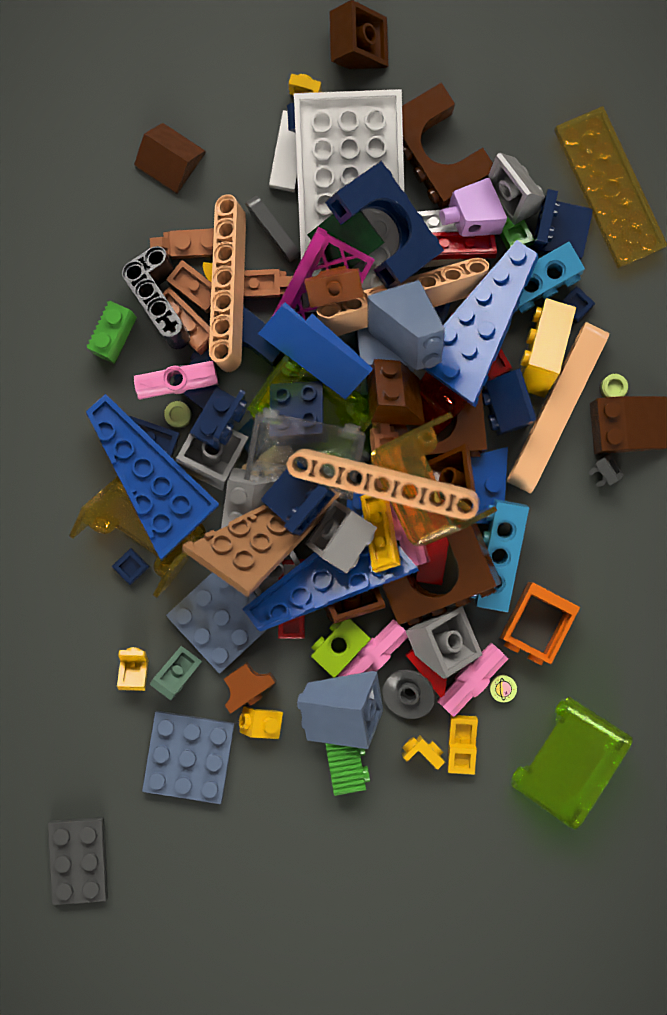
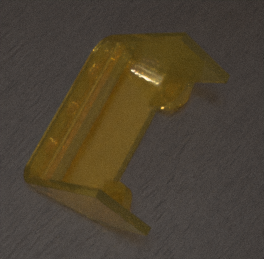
[371,412,497,547]
[69,476,206,598]

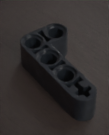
[122,246,190,349]

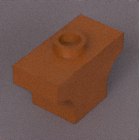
[305,266,364,308]
[224,662,276,714]

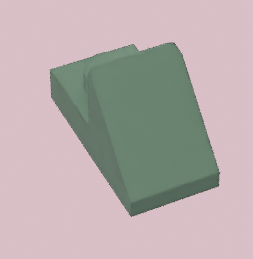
[150,646,202,700]

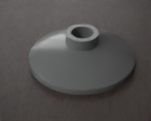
[382,670,435,719]

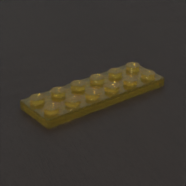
[554,106,667,269]

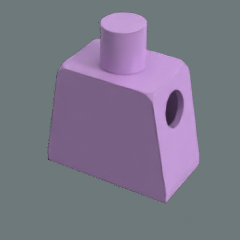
[439,178,507,237]

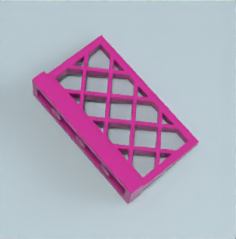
[273,227,375,320]

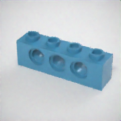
[514,242,585,313]
[471,499,529,612]

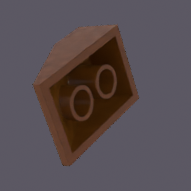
[590,396,667,455]

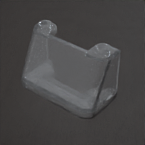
[244,408,366,500]

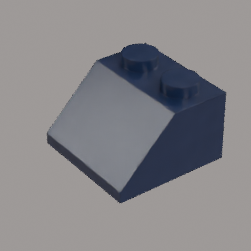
[482,368,537,436]

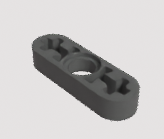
[245,195,300,263]

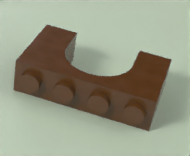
[402,82,493,209]
[389,390,487,463]
[382,523,501,626]

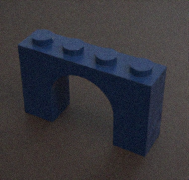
[325,161,444,290]
[173,306,283,410]

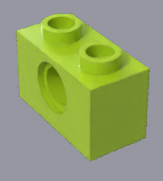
[311,619,371,678]

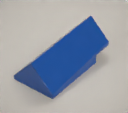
[258,302,373,399]

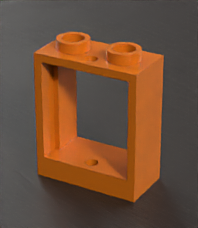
[499,582,580,666]

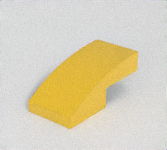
[448,715,478,775]

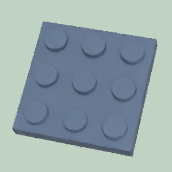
[166,572,267,674]
[142,711,235,804]

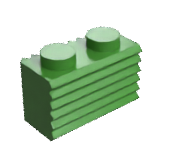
[87,301,137,364]
[325,743,370,796]

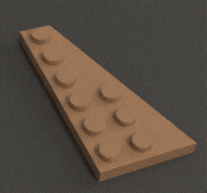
[183,485,346,597]

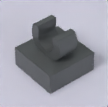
[589,453,624,487]

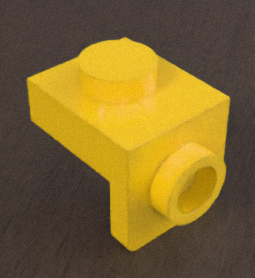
[288,73,322,95]
[117,647,149,691]
[239,706,283,739]
[402,735,445,770]

